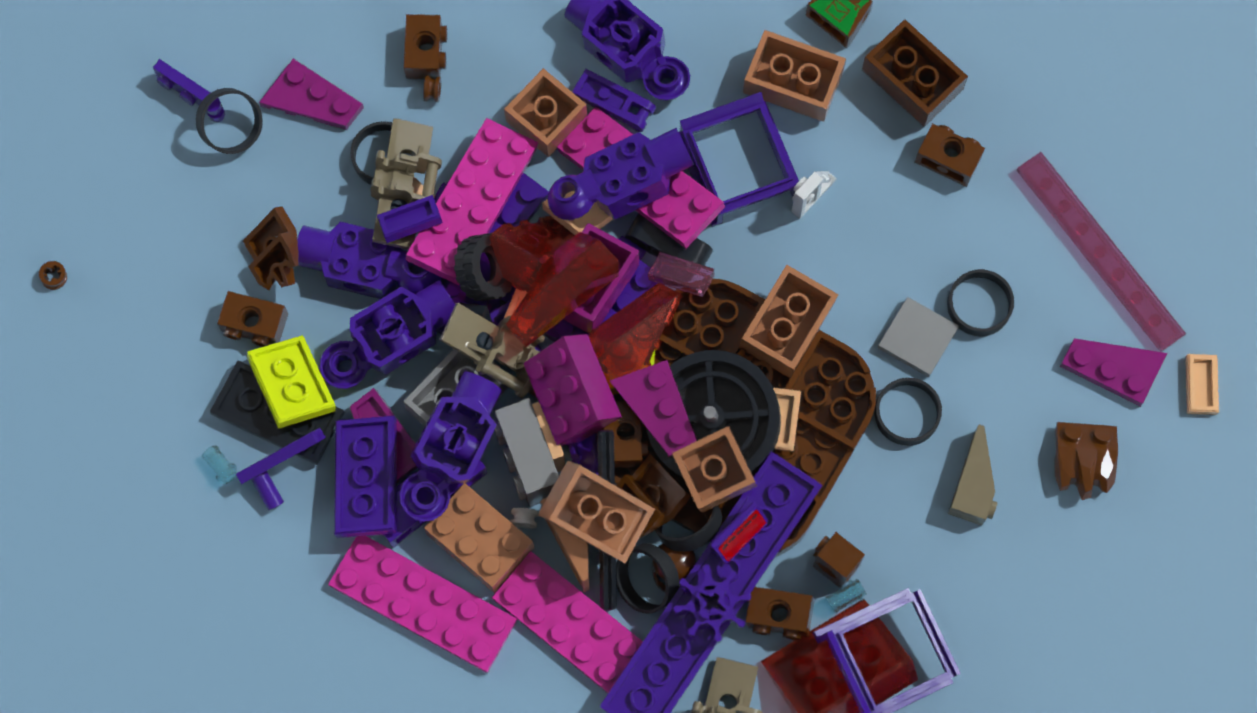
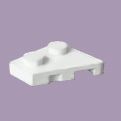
[791,171,837,219]

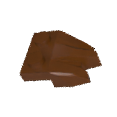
[243,206,299,291]
[1054,422,1118,500]
[616,453,692,539]

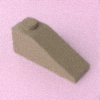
[948,424,997,526]

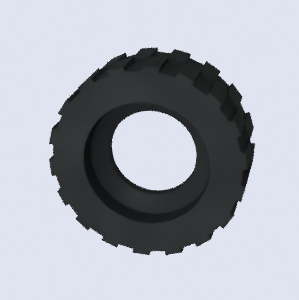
[454,233,516,301]

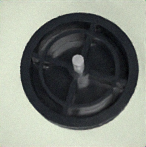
[646,350,781,479]

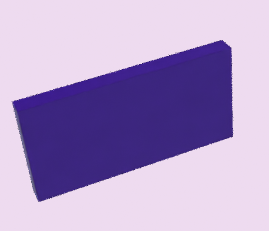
[334,416,397,538]

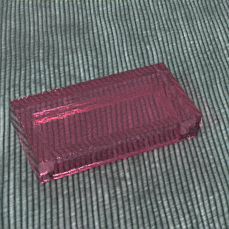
[648,252,715,297]

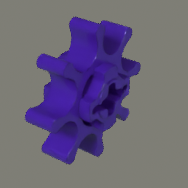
[674,564,751,643]

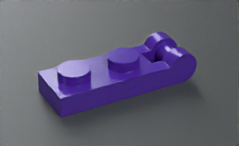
[152,59,225,122]
[572,69,657,132]

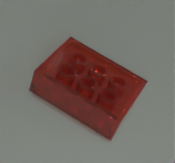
[761,598,918,713]

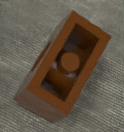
[404,14,448,79]
[914,123,985,187]
[217,291,288,347]
[604,401,648,468]
[813,532,865,589]
[746,587,815,640]

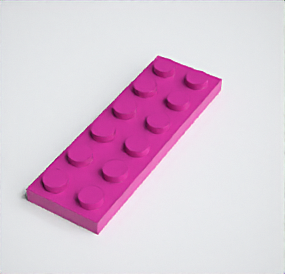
[557,107,725,249]
[406,118,539,285]
[328,536,518,674]
[492,551,643,693]

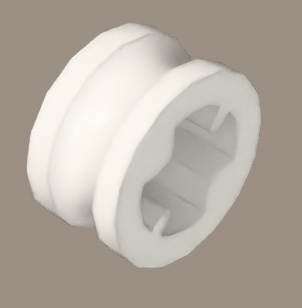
[510,508,538,529]

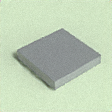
[878,297,959,377]

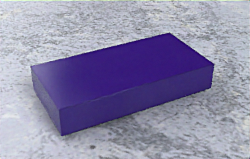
[377,195,443,243]

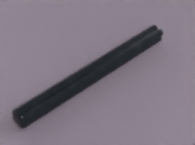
[597,430,617,610]

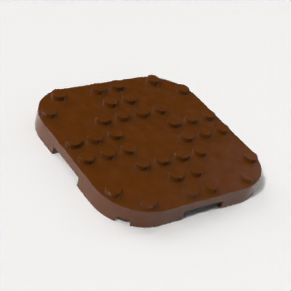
[596,279,876,557]

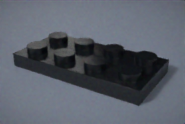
[210,360,345,465]

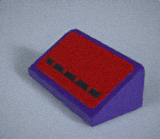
[710,502,768,564]

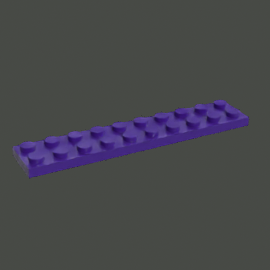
[599,451,823,713]

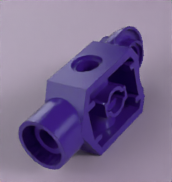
[564,0,691,101]
[547,128,694,220]
[297,222,442,299]
[320,280,455,389]
[399,371,502,521]

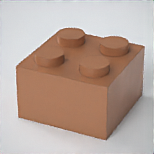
[504,68,587,158]
[672,427,757,513]

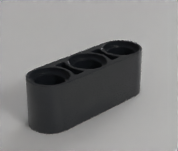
[625,213,713,276]

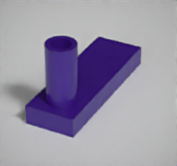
[236,427,326,511]

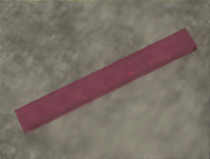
[1017,152,1186,352]

